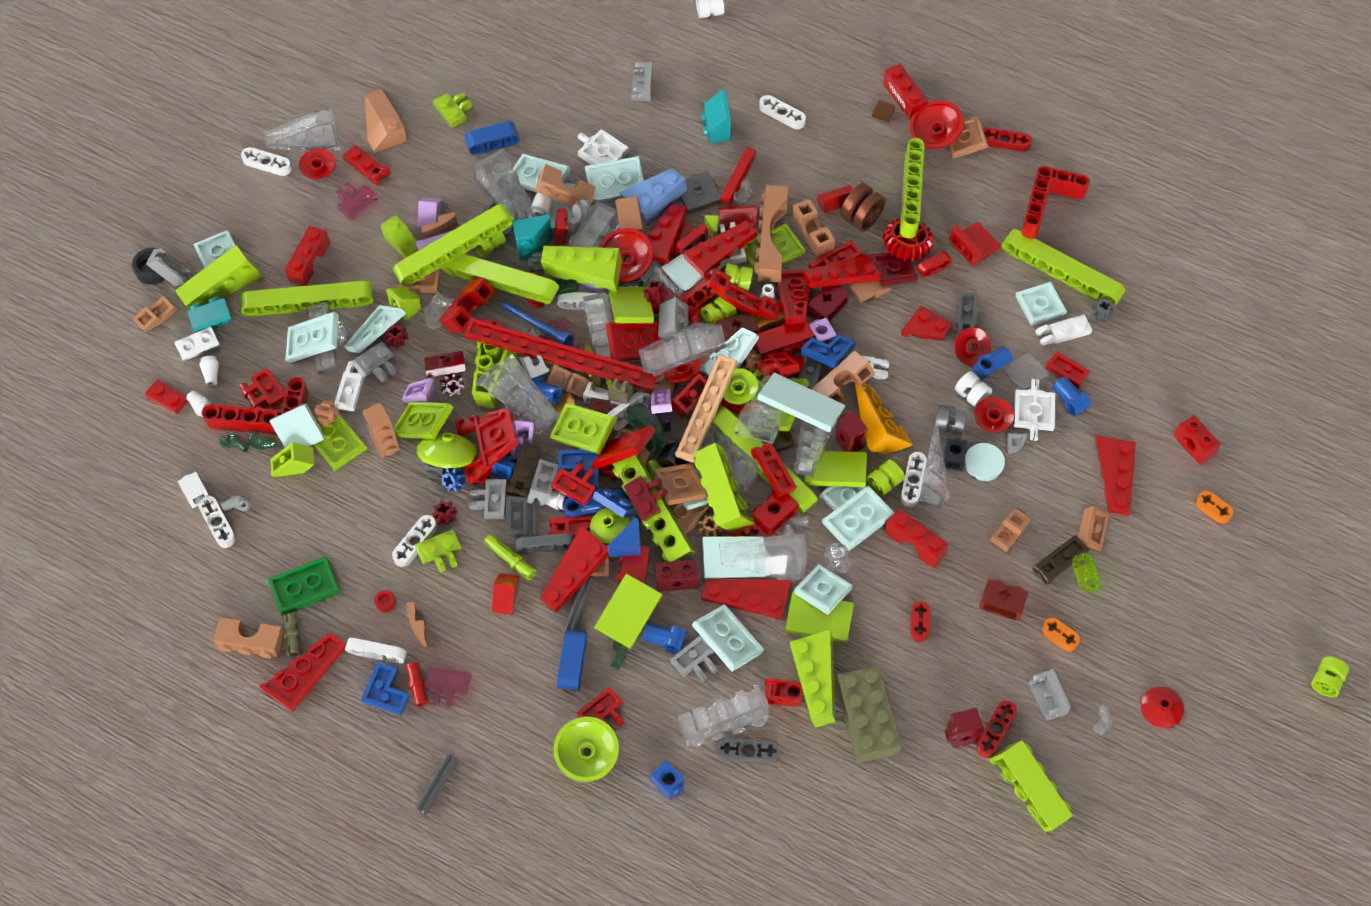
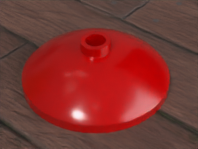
[909,100,964,149]
[599,228,654,283]

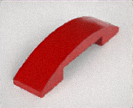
[709,268,781,320]

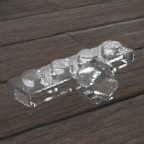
[308,302,349,375]

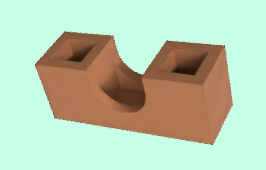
[534,164,596,208]
[792,199,835,259]
[811,351,875,403]
[362,402,400,458]
[213,617,284,659]

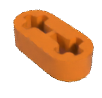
[1196,491,1233,524]
[1042,618,1080,652]

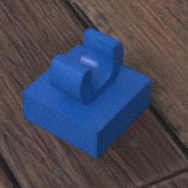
[492,455,515,482]

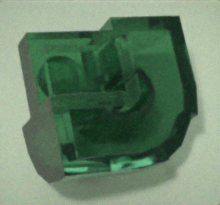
[627,403,664,456]

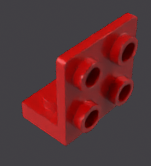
[671,220,708,258]
[949,222,1001,266]

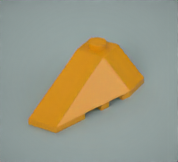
[855,382,913,455]

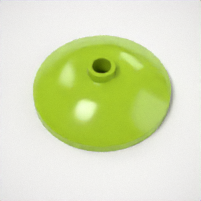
[417,433,477,468]
[553,717,619,782]

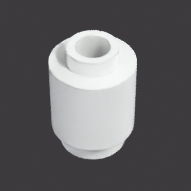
[530,193,553,217]

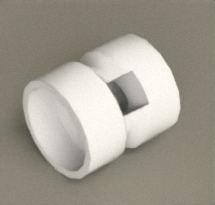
[696,0,724,19]
[955,371,992,408]

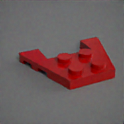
[455,408,519,484]

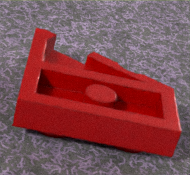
[901,306,953,341]

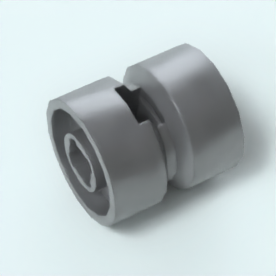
[934,404,967,435]

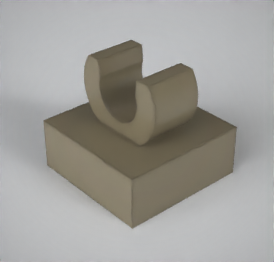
[608,379,634,403]

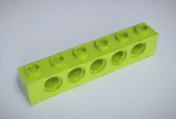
[612,454,696,562]

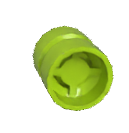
[474,232,506,258]
[725,263,753,292]
[701,297,737,330]
[866,459,905,497]
[1311,656,1350,697]

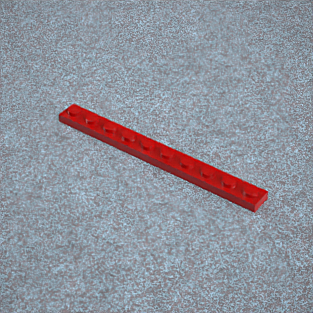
[465,318,658,392]

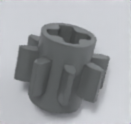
[528,252,545,275]
[1091,298,1116,323]
[423,462,447,479]

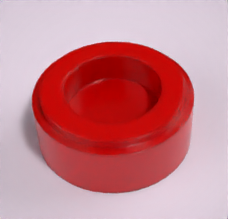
[374,590,396,612]

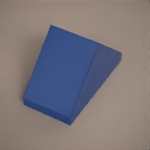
[608,518,641,557]

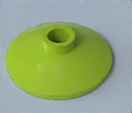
[723,368,758,404]
[590,507,630,545]

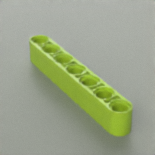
[900,138,924,238]
[393,204,515,286]
[1001,229,1125,306]
[441,254,559,304]
[241,281,373,316]
[710,406,818,514]

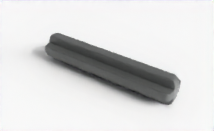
[565,577,593,631]
[416,754,457,815]

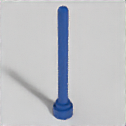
[501,301,574,346]

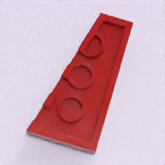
[647,203,688,264]
[683,221,757,278]
[803,254,881,288]
[775,270,809,324]
[1095,435,1136,516]
[540,526,609,613]
[701,579,792,620]
[258,632,346,712]

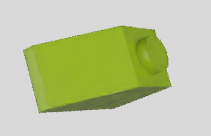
[381,215,418,258]
[386,287,421,322]
[270,442,315,477]

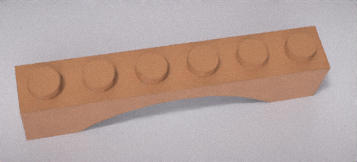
[755,185,788,282]

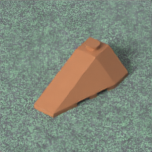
[365,88,407,154]

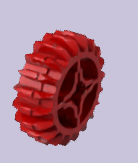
[883,218,934,262]

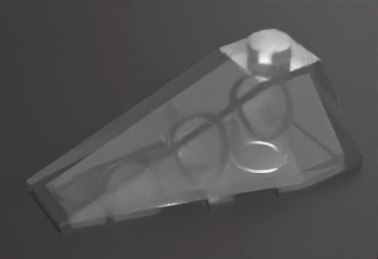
[264,108,341,151]
[734,376,782,444]
[918,425,950,509]
[719,534,807,580]

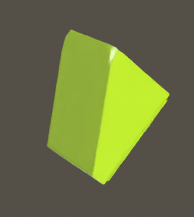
[704,215,719,238]

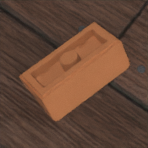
[615,197,644,231]
[1078,506,1109,551]

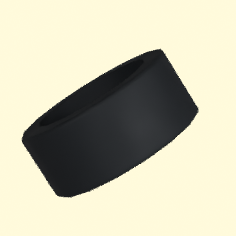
[132,247,166,285]

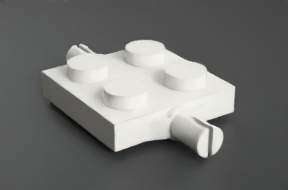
[578,129,629,165]
[1014,379,1055,441]

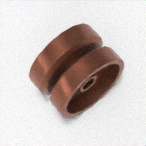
[840,183,886,232]

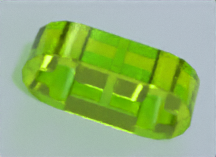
[1072,553,1100,592]

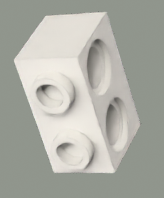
[174,327,220,361]

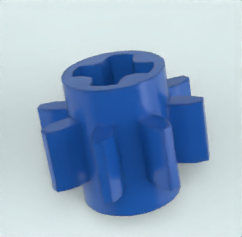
[441,467,467,492]

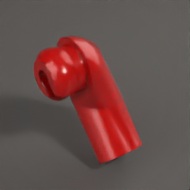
[688,303,708,327]

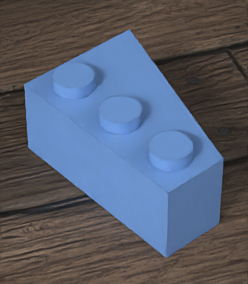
[619,168,687,225]

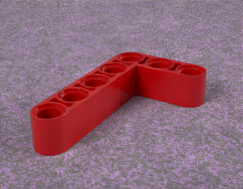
[1021,166,1090,239]
[202,377,309,435]

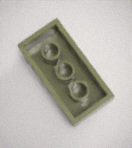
[835,666,901,763]

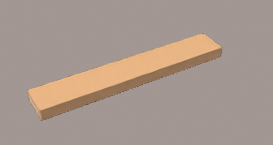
[675,354,737,463]

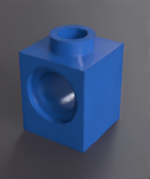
[650,760,685,799]

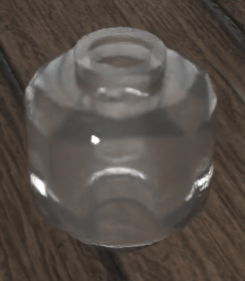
[823,543,852,574]

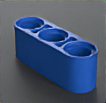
[464,121,520,155]
[557,630,587,691]

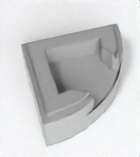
[1006,433,1027,454]

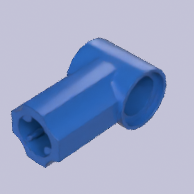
[973,346,1013,378]
[522,376,563,404]
[1052,377,1091,416]
[564,497,604,517]
[642,622,687,653]

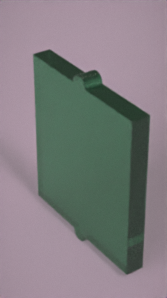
[553,278,581,295]

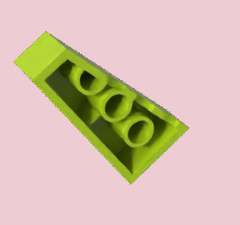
[175,245,263,310]
[541,246,622,293]
[472,342,517,409]
[694,443,755,532]
[789,630,836,728]
[989,740,1073,832]

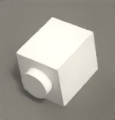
[178,472,209,508]

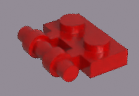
[240,368,285,409]

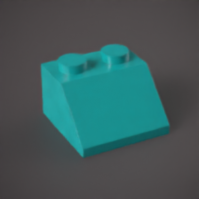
[701,90,731,143]
[512,214,553,261]
[187,297,233,333]

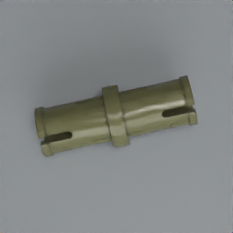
[283,613,300,657]

